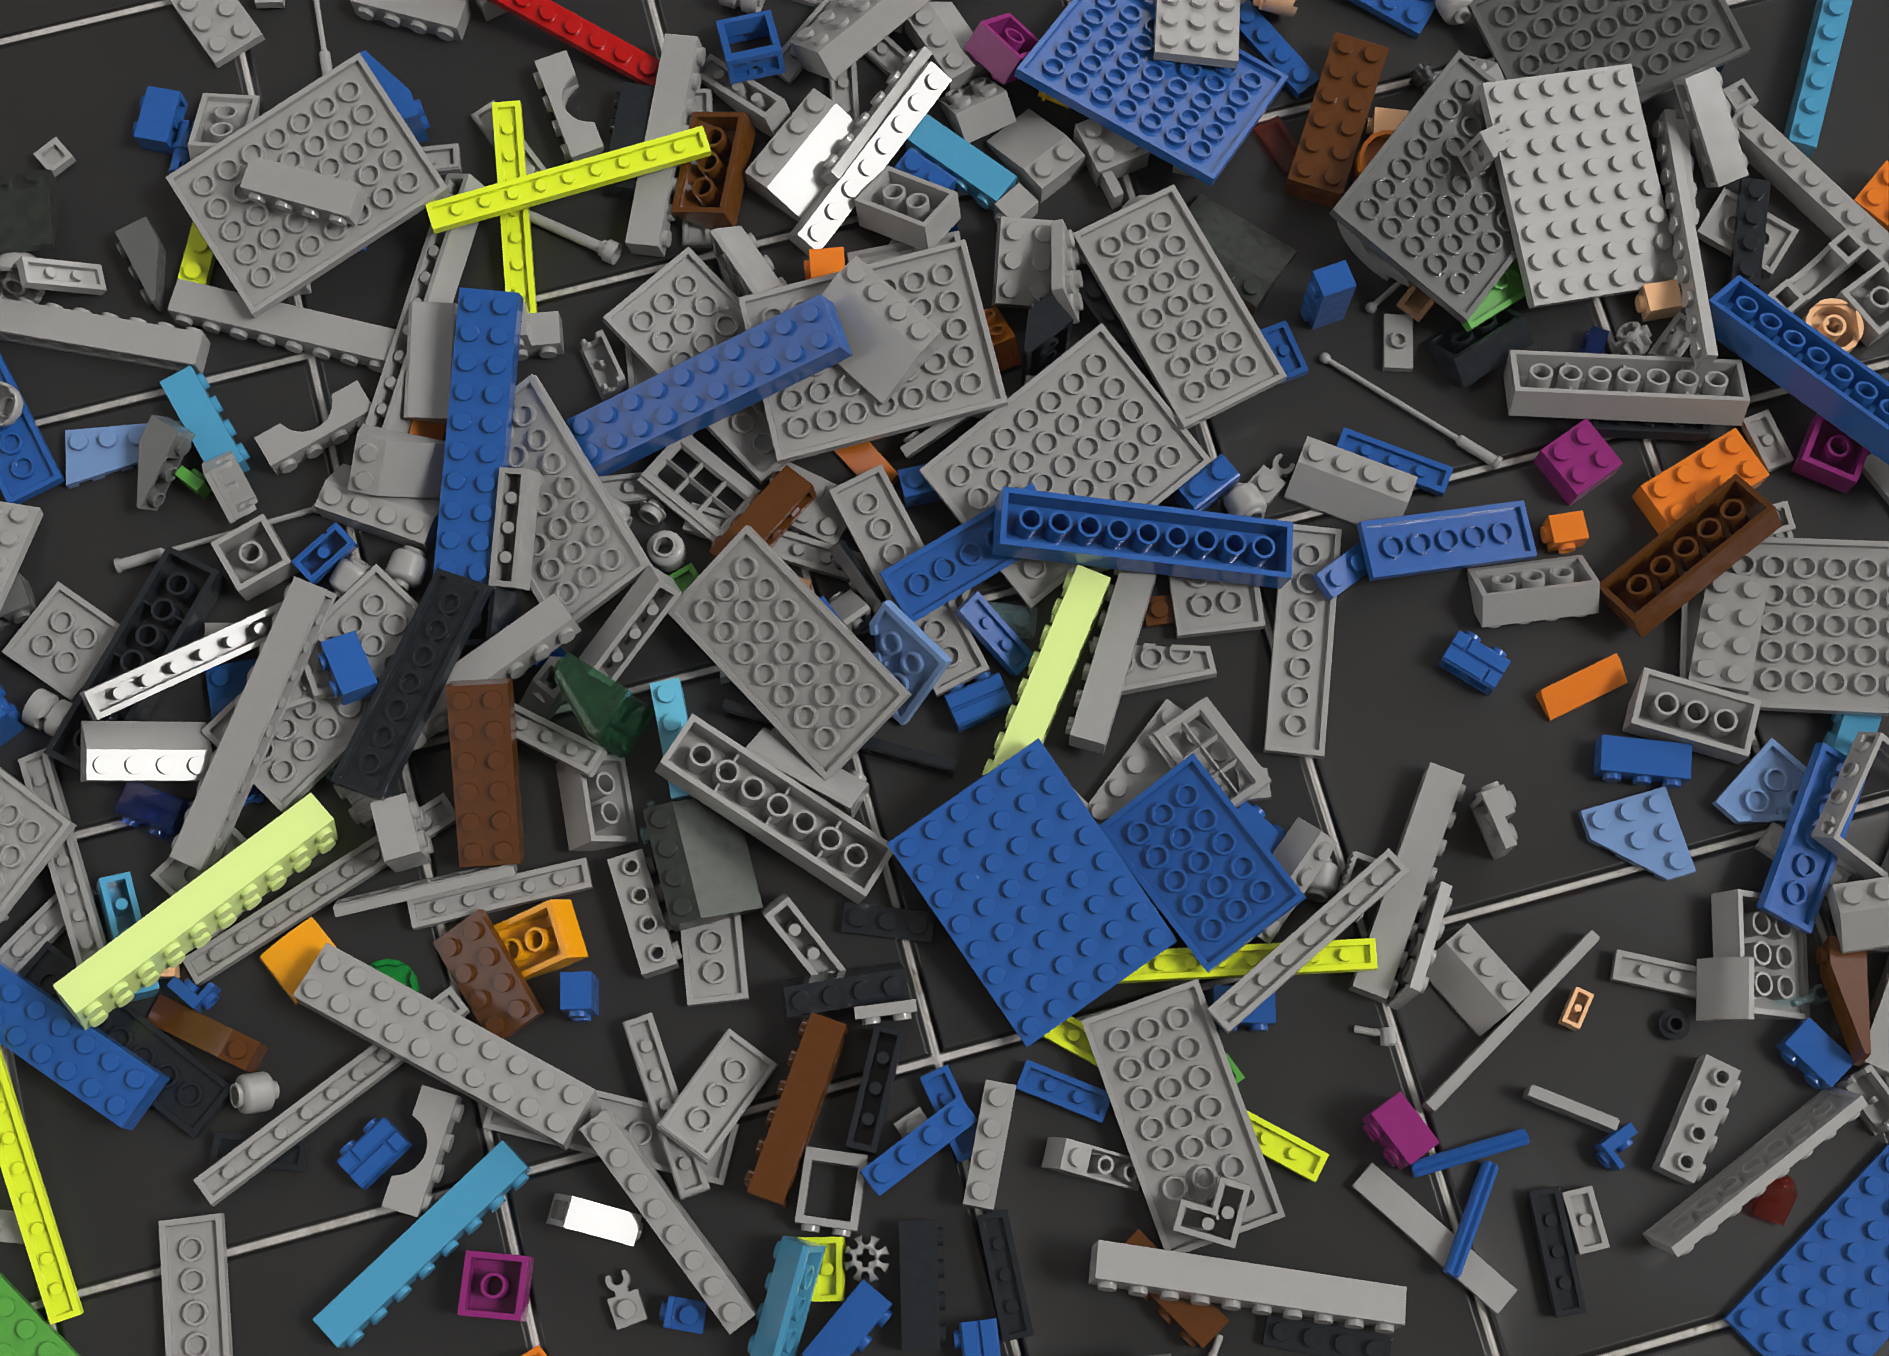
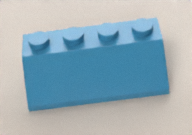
[747,1236,826,1356]

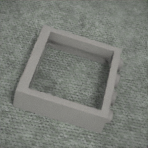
[1811,731,1889,879]

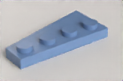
[65,420,184,489]

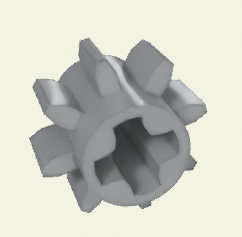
[1615,322,1652,355]

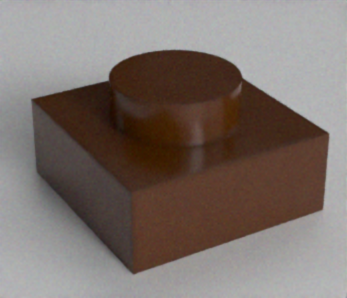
[1144,595,1175,628]

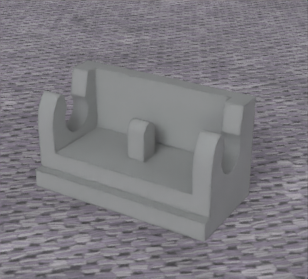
[1457,120,1514,180]
[579,329,629,401]
[202,450,258,523]
[1835,1064,1889,1136]

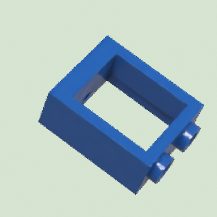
[716,10,786,84]

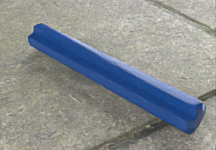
[1410,1128,1529,1178]
[1443,1160,1499,1278]

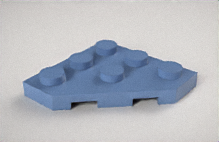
[869,600,953,725]
[1712,738,1807,824]
[1578,787,1696,882]

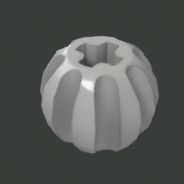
[843,1235,889,1282]

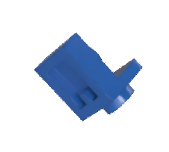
[167,976,221,1013]
[1594,1122,1638,1171]
[659,1295,708,1334]

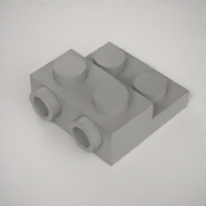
[1469,781,1518,860]

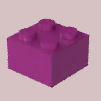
[964,12,1039,85]
[1791,414,1869,494]
[1533,418,1623,506]
[1361,1091,1440,1170]
[457,1250,534,1322]

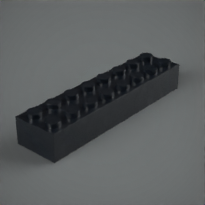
[44,546,228,787]

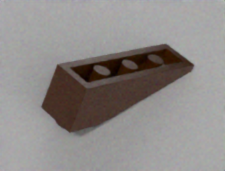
[1816,936,1871,1066]
[147,994,269,1073]

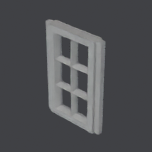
[637,435,760,543]
[1149,697,1272,808]

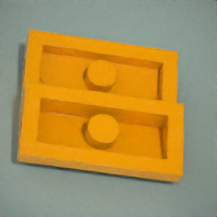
[259,917,337,1005]

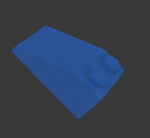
[360,50,430,143]

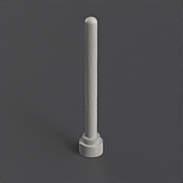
[530,210,622,265]

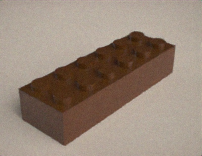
[1283,32,1389,208]
[1600,474,1782,638]
[446,678,525,867]
[744,1012,848,1208]

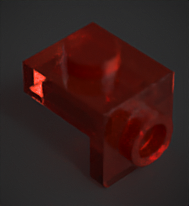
[1752,1175,1798,1226]

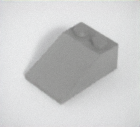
[188,93,260,161]
[986,109,1085,203]
[348,424,445,499]

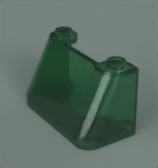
[553,652,655,758]

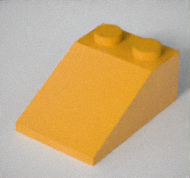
[494,899,589,980]

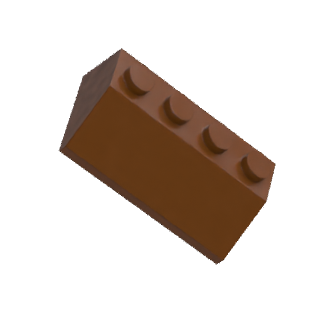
[671,112,756,229]

